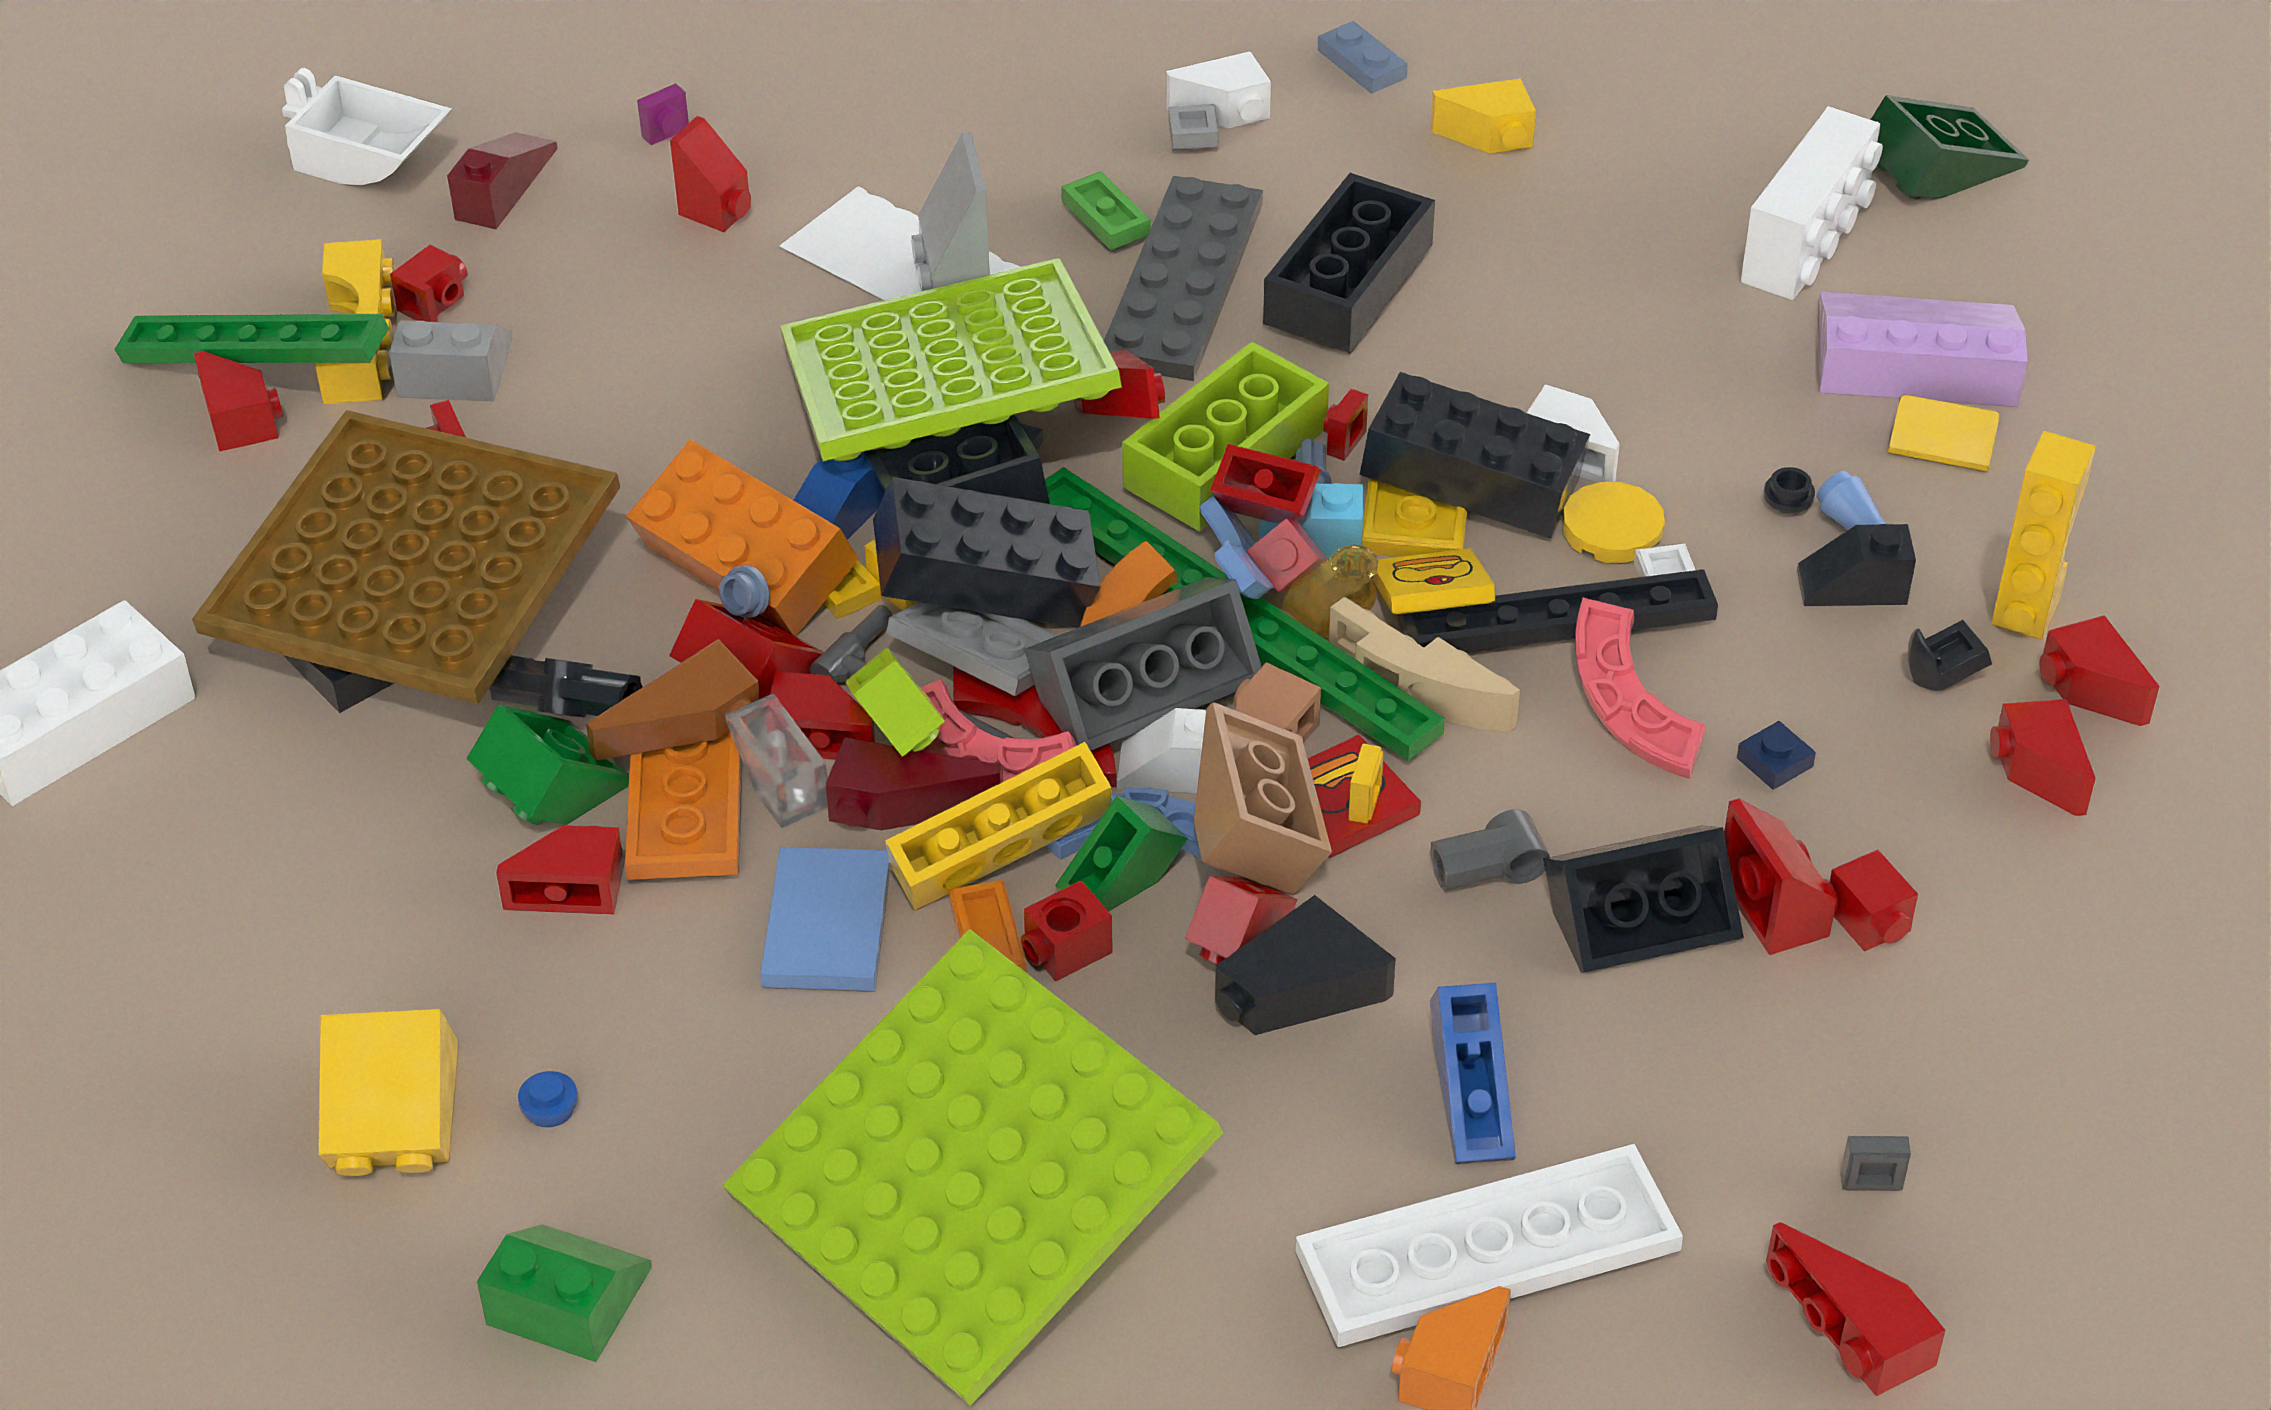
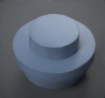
[719,565,769,618]

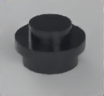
[1764,467,1815,513]

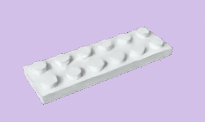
[1295,1144,1683,1347]

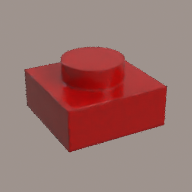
[1323,388,1369,461]

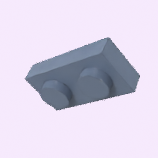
[1318,21,1408,94]

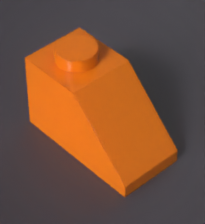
[1391,1286,1511,1410]

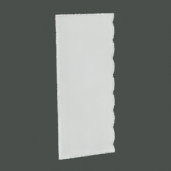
[779,186,1020,300]

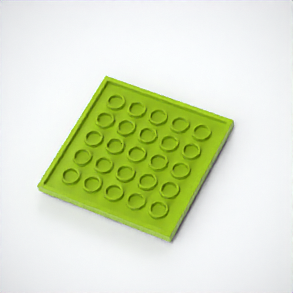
[780,258,1122,461]
[722,929,1224,1406]

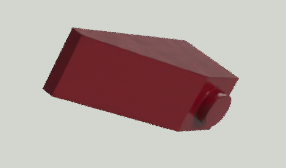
[447,132,558,229]
[825,737,1003,831]

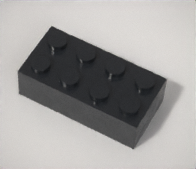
[1263,173,1435,353]
[1359,372,1591,539]
[873,477,1101,628]

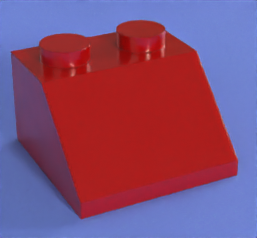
[669,599,823,705]
[1724,798,1838,955]

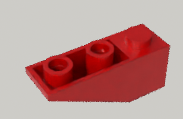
[1074,349,1165,419]
[1766,1222,1946,1396]

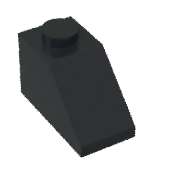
[1797,524,1916,606]

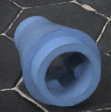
[1817,471,1887,530]

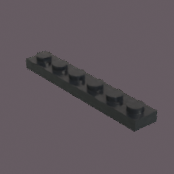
[1398,569,1718,652]

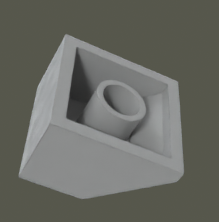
[389,321,512,401]

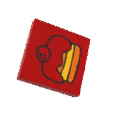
[1307,735,1421,858]

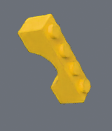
[315,239,395,404]
[1991,431,2096,640]

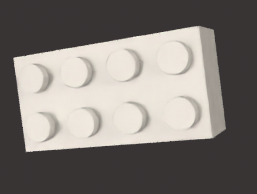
[1741,106,1883,301]
[0,600,196,806]

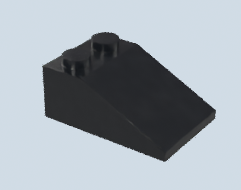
[866,414,1050,504]

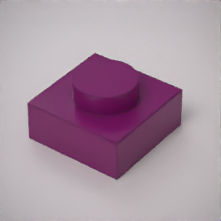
[637,83,689,145]

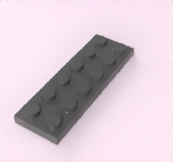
[1104,176,1263,381]

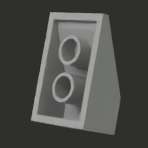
[911,132,990,291]

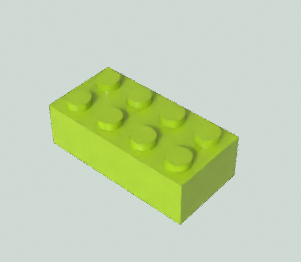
[1122,341,1329,532]

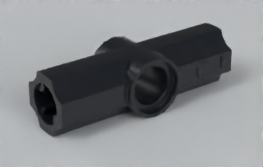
[489,655,643,718]

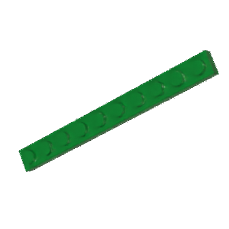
[1045,467,1445,761]

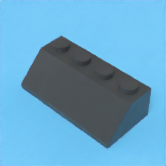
[1024,578,1262,751]

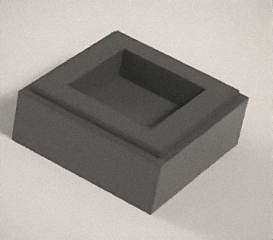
[1840,1136,1911,1191]

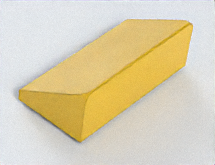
[1888,395,2000,472]

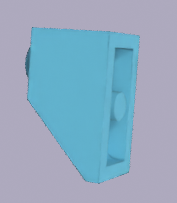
[1259,483,1363,565]

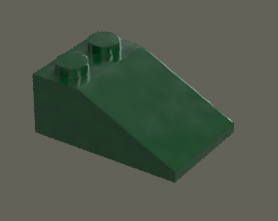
[1870,95,2029,199]

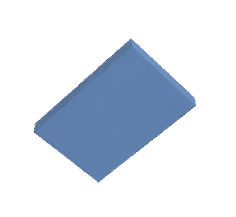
[760,847,891,991]

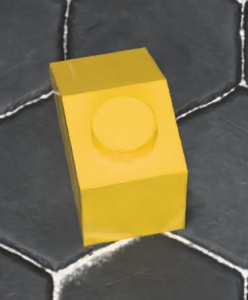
[1430,78,1536,154]

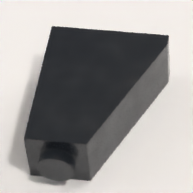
[1215,895,1396,1035]

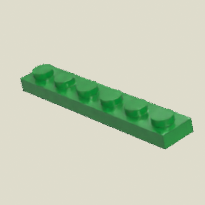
[114,314,389,363]

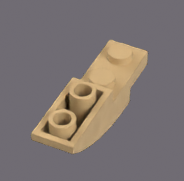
[1329,597,1520,732]

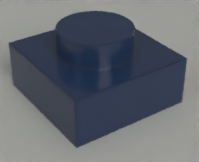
[1737,721,1816,790]

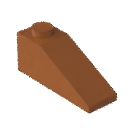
[586,639,760,760]

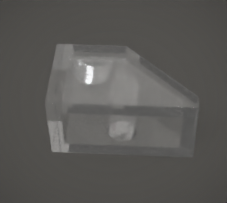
[725,693,827,828]

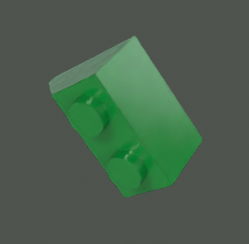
[466,704,629,825]
[477,1224,652,1362]

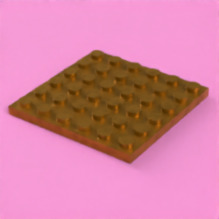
[192,410,621,704]

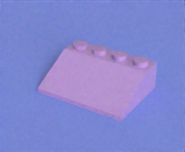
[1819,292,2028,407]

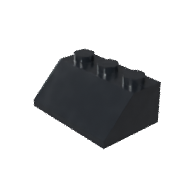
[1543,825,1744,973]

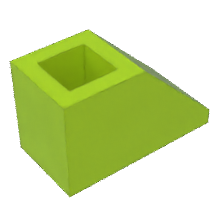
[845,647,945,757]

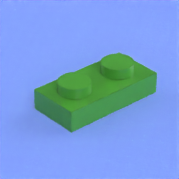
[1061,171,1151,250]

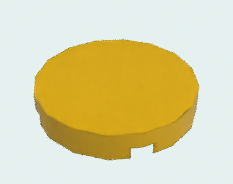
[1562,482,1665,563]

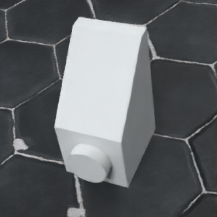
[1166,52,1271,128]
[1527,384,1620,483]
[1117,708,1206,794]

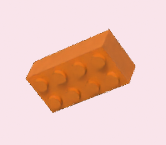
[626,439,859,636]

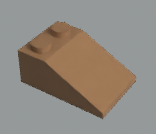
[1193,702,1332,895]

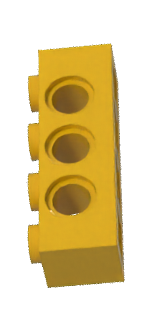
[885,742,1112,911]

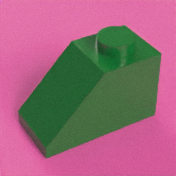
[1055,796,1188,912]

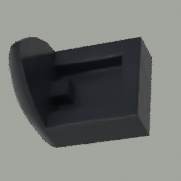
[1908,620,1992,690]

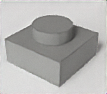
[1168,104,1218,150]

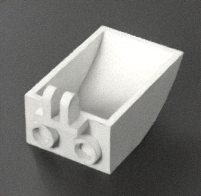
[282,68,452,185]

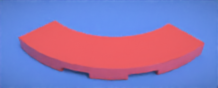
[1576,598,1706,779]
[921,679,1077,782]

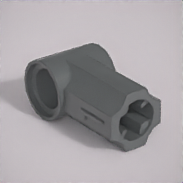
[1430,809,1550,888]

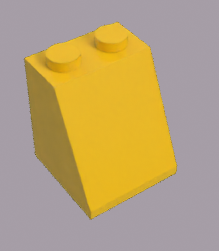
[319,1009,458,1176]

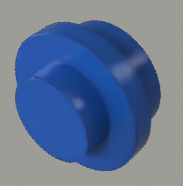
[518,1071,578,1127]

